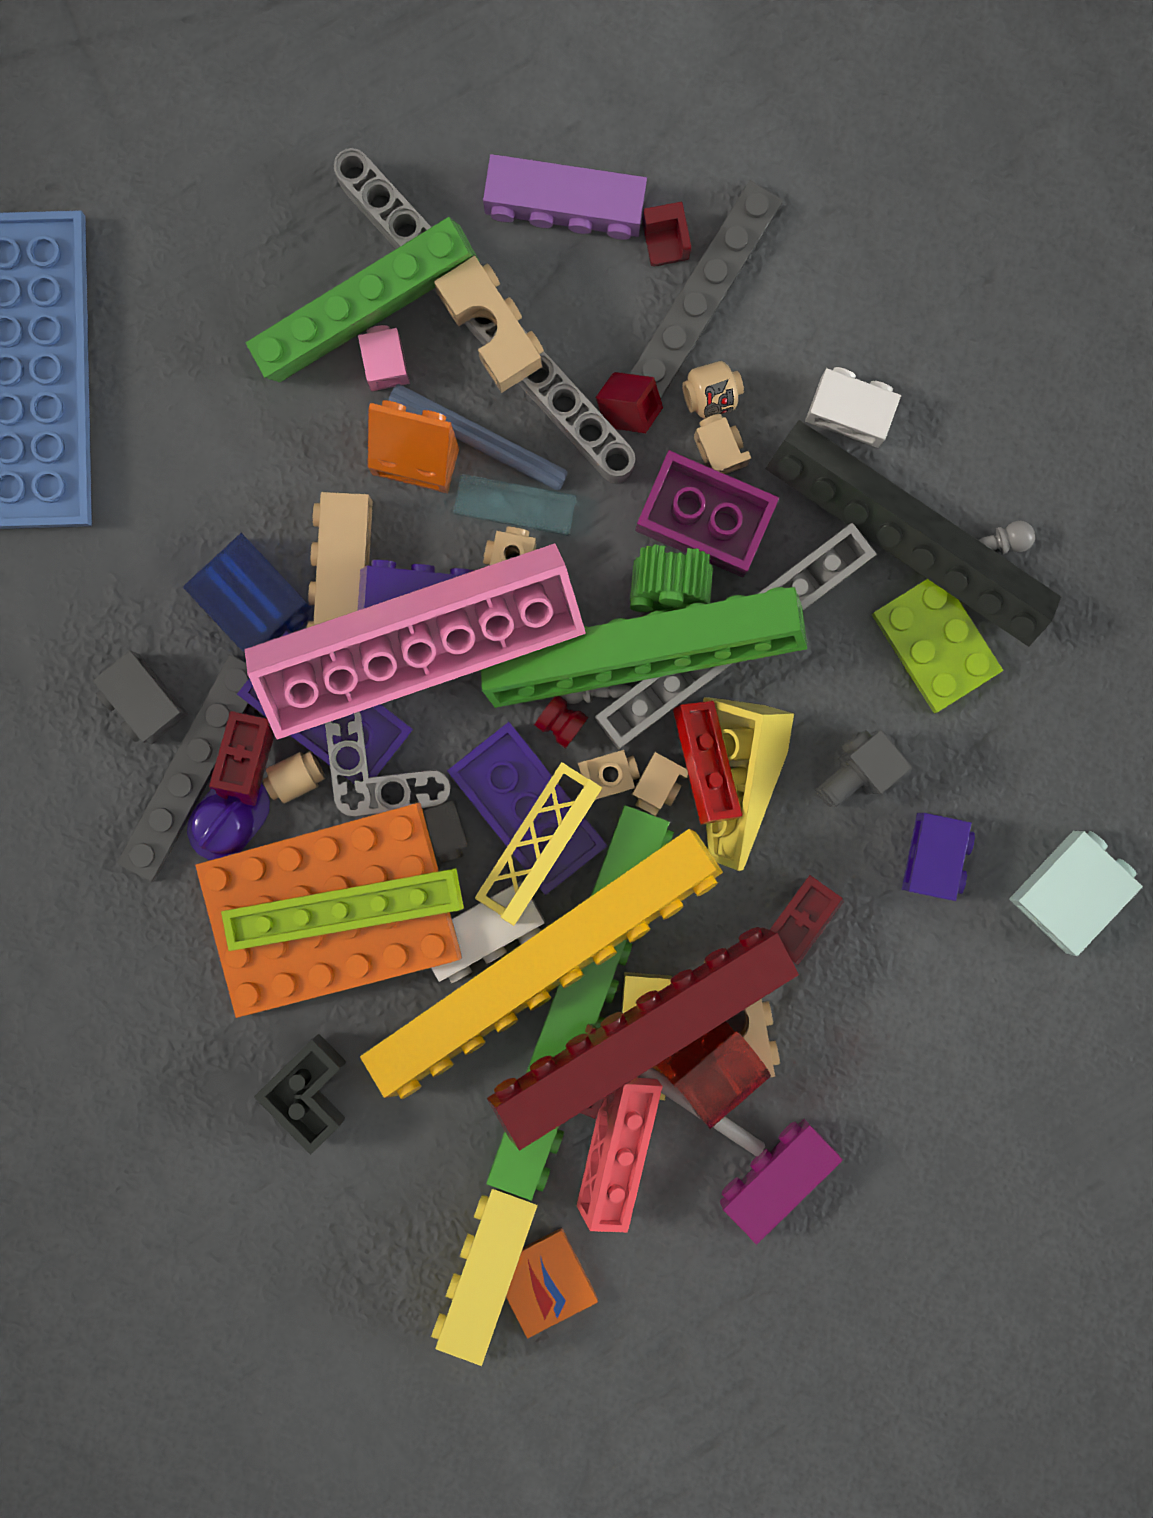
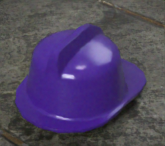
[187,784,270,861]

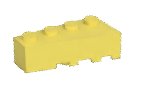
[431,1189,538,1366]

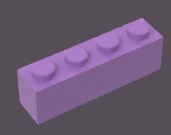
[483,154,647,240]

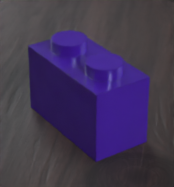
[901,813,975,901]

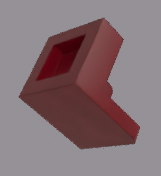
[642,201,691,267]
[595,372,663,434]

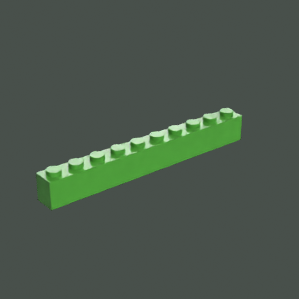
[486,805,674,1201]

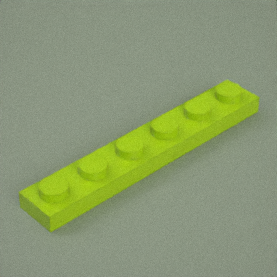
[221,868,464,951]

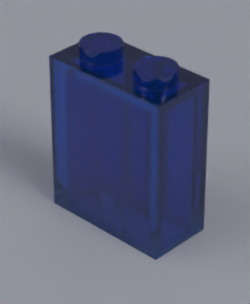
[183,533,312,654]

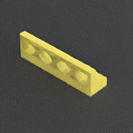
[475,762,602,926]

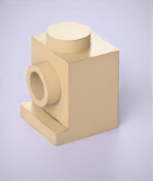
[694,414,751,474]
[578,750,640,800]
[631,752,688,816]

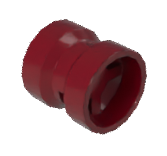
[534,696,589,749]

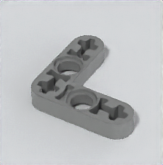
[325,711,450,816]

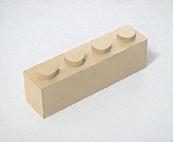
[307,492,373,628]

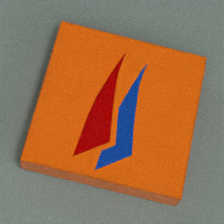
[506,1228,598,1339]

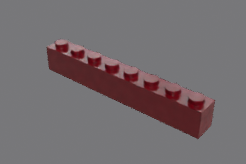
[487,927,799,1151]

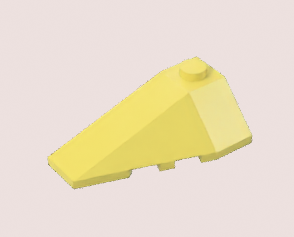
[703,697,794,871]

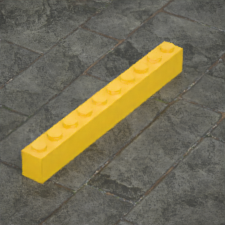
[360,829,723,1099]

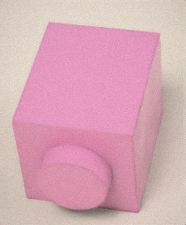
[358,325,410,391]

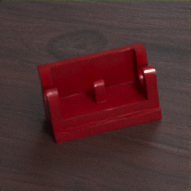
[209,711,275,806]
[770,875,844,965]

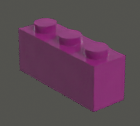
[720,1118,843,1245]

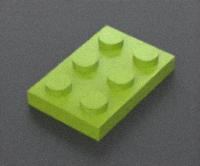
[871,579,1004,713]

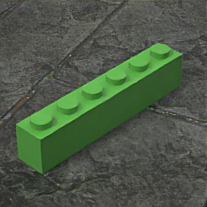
[245,217,479,382]

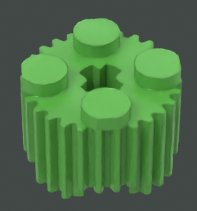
[630,544,713,612]

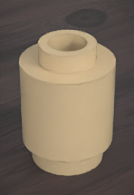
[263,751,326,804]

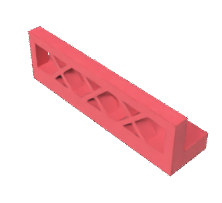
[576,1077,663,1233]

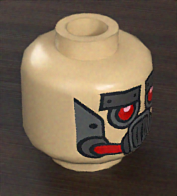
[682,361,744,419]

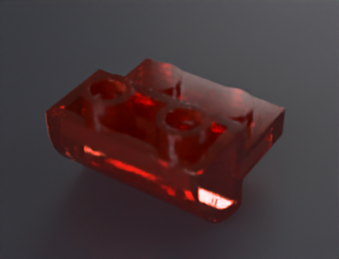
[655,1021,771,1129]

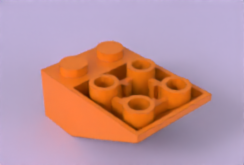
[368,400,459,494]

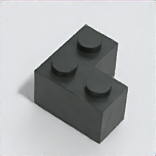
[254,1034,346,1155]

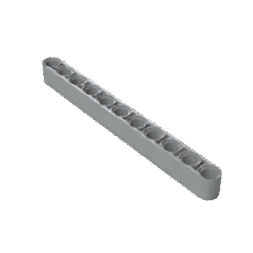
[334,148,635,484]

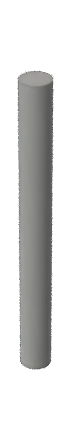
[638,1067,765,1156]

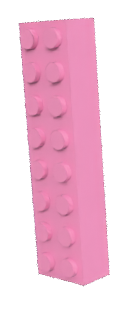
[245,543,586,740]

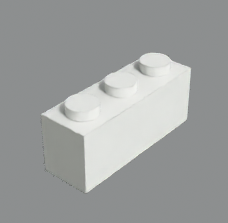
[431,880,545,983]

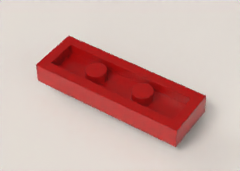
[673,701,742,825]

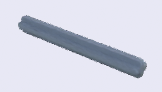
[388,384,567,490]

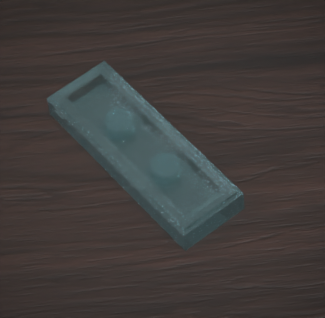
[454,474,577,536]

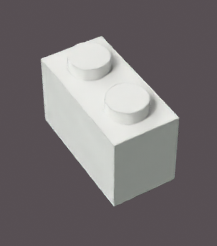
[805,367,901,448]

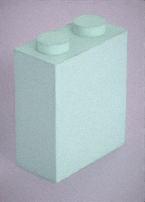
[1009,831,1143,956]

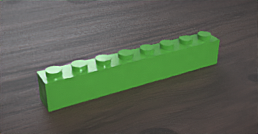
[481,587,808,708]

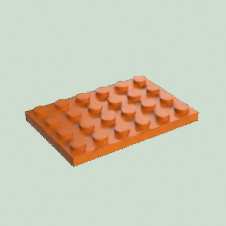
[195,803,462,1018]

